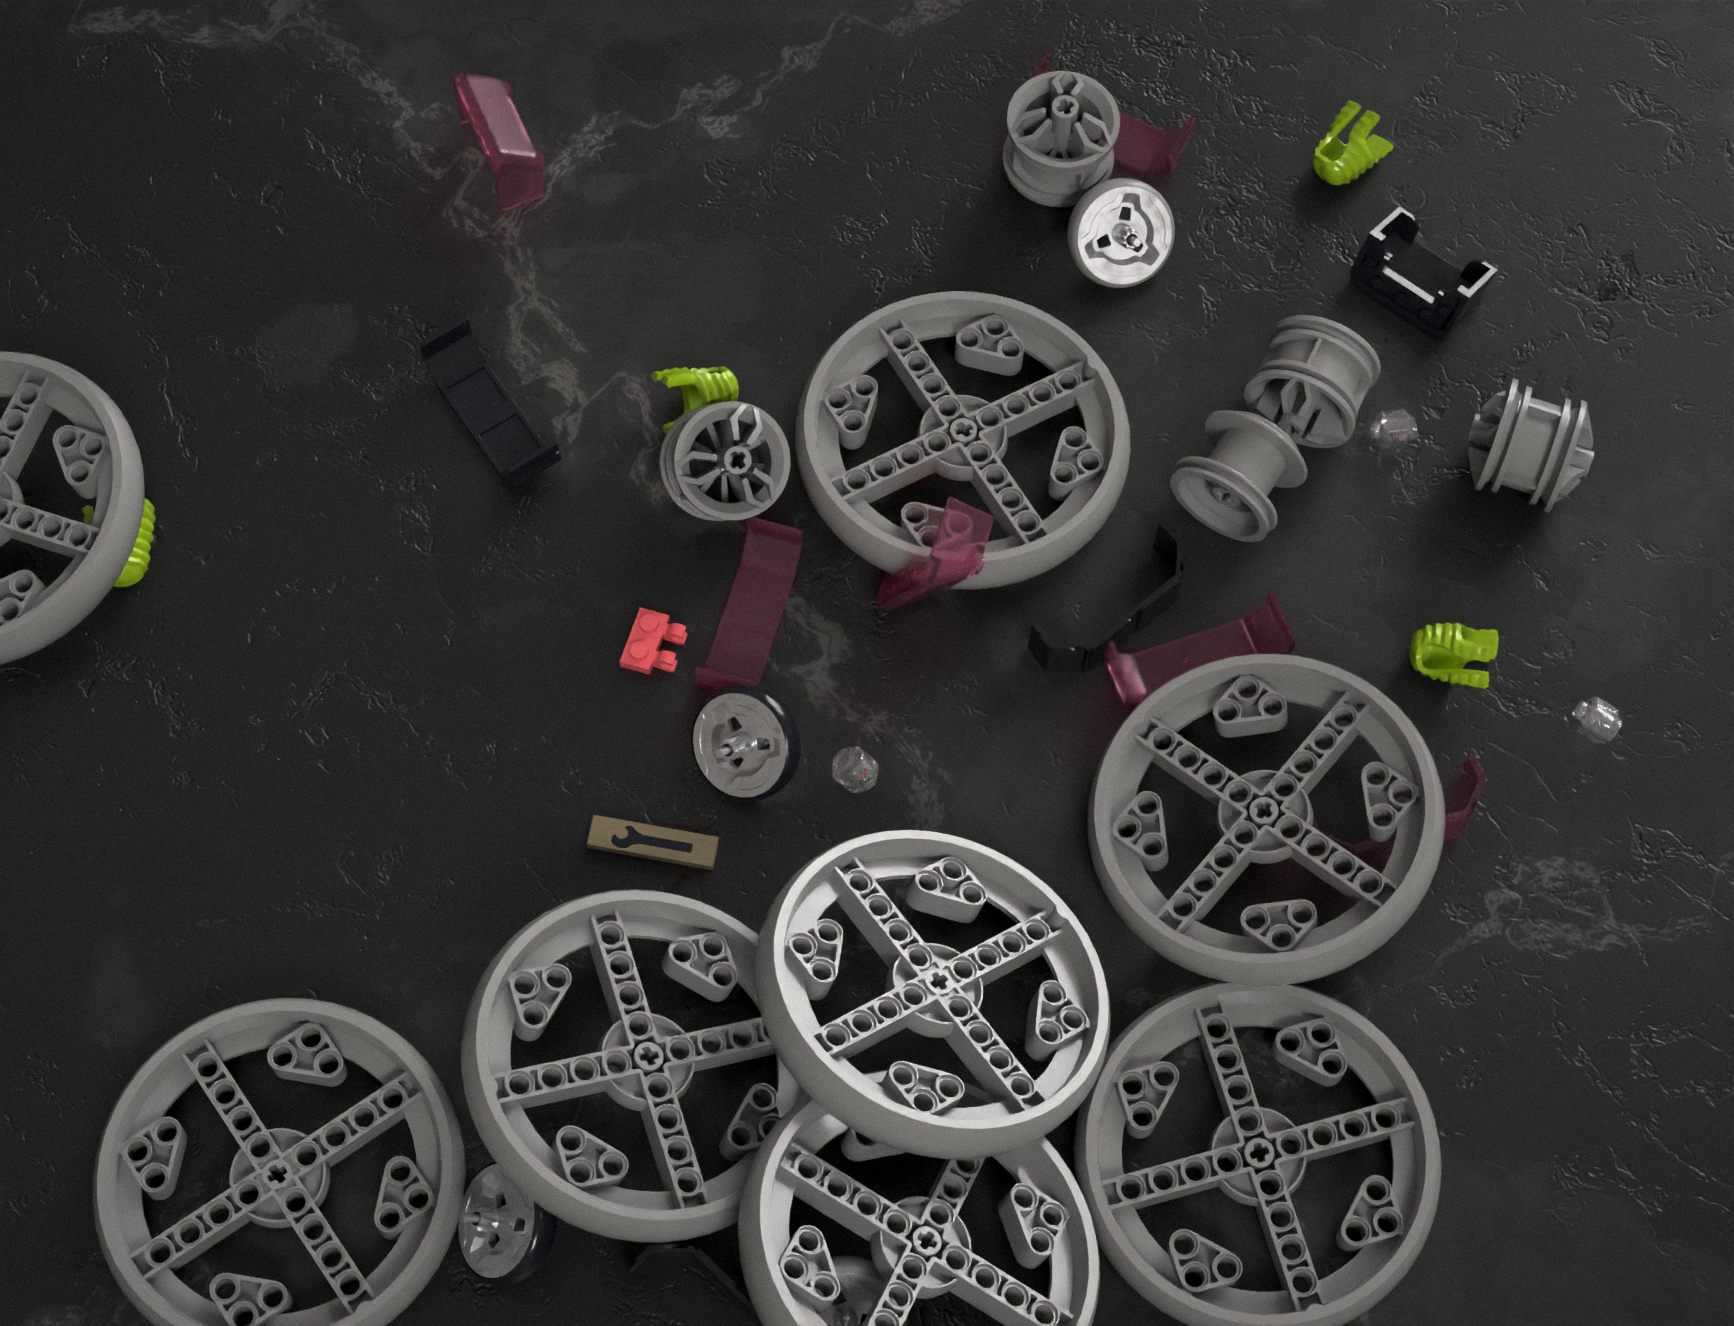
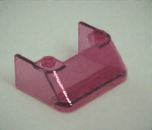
[452,73,546,212]
[876,497,995,611]

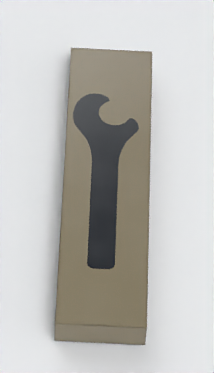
[587,815,719,870]

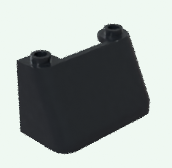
[1351,206,1498,337]

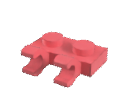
[619,607,688,675]

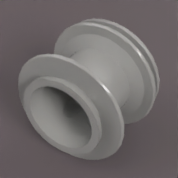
[1170,410,1308,542]

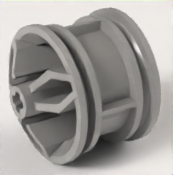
[1003,71,1120,207]
[1244,315,1381,448]
[1467,378,1595,513]
[659,401,791,521]

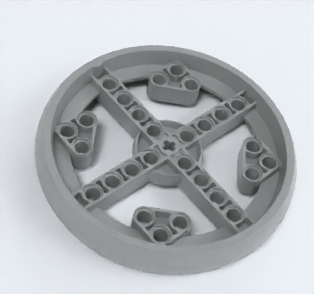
[794,291,1131,590]
[0,351,145,665]
[1087,653,1445,986]
[755,830,1111,1159]
[461,889,814,1243]
[1073,981,1442,1326]
[92,998,466,1326]
[738,1070,1100,1326]

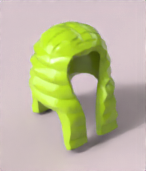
[1312,100,1394,185]
[651,366,739,434]
[82,498,156,587]
[1409,622,1499,689]

